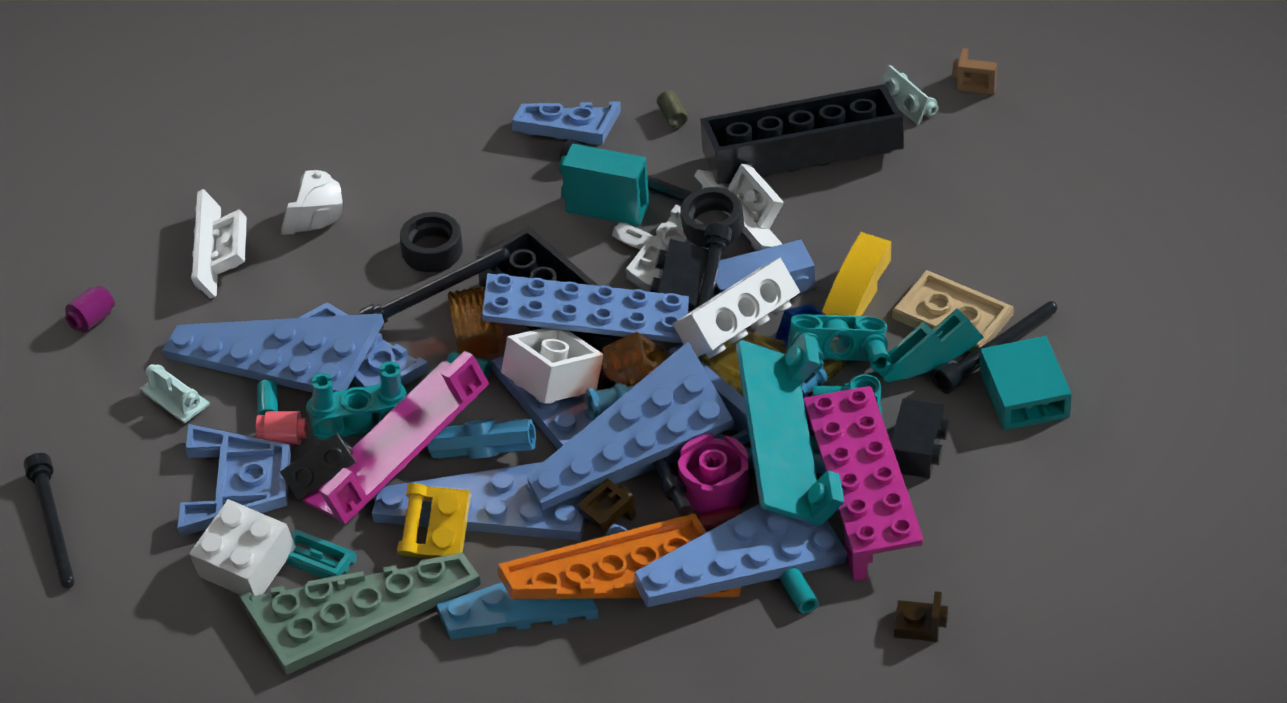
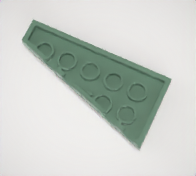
[238,553,481,675]

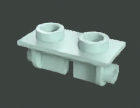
[881,65,939,125]
[140,364,210,424]

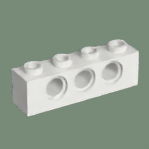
[672,258,800,359]

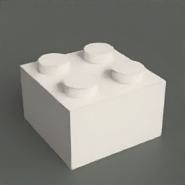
[501,328,604,404]
[189,499,296,596]

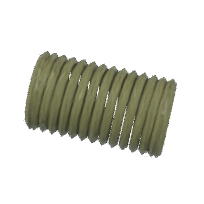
[657,91,688,128]

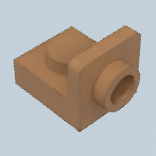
[952,48,997,95]

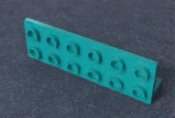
[736,334,844,526]

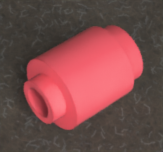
[256,411,308,446]

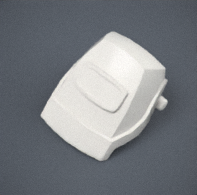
[280,170,343,235]

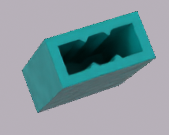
[559,144,649,226]
[979,336,1072,430]

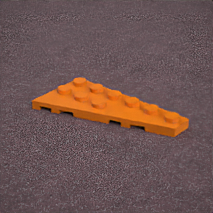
[497,513,741,599]

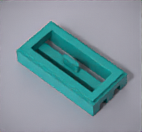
[285,529,357,578]

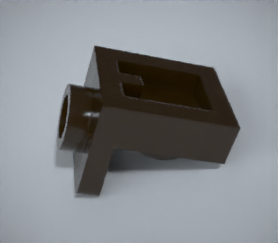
[577,479,636,532]
[894,591,948,642]

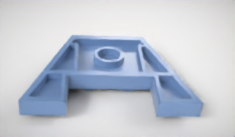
[178,424,291,537]

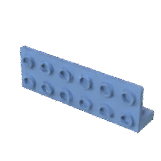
[482,273,689,344]

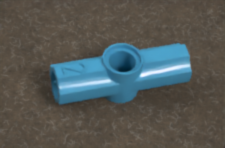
[428,419,536,459]

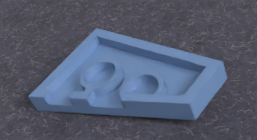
[512,102,620,145]

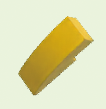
[821,232,891,316]

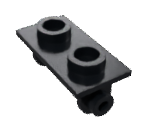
[280,433,357,501]

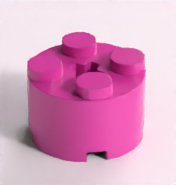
[678,434,749,513]

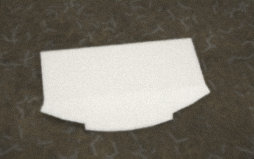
[612,222,655,250]

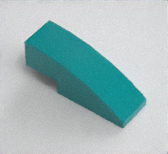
[879,308,984,382]

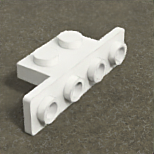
[694,164,784,251]
[191,189,247,299]

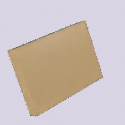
[892,270,1014,353]

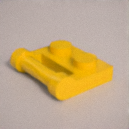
[397,483,471,559]

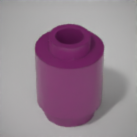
[65,286,115,332]

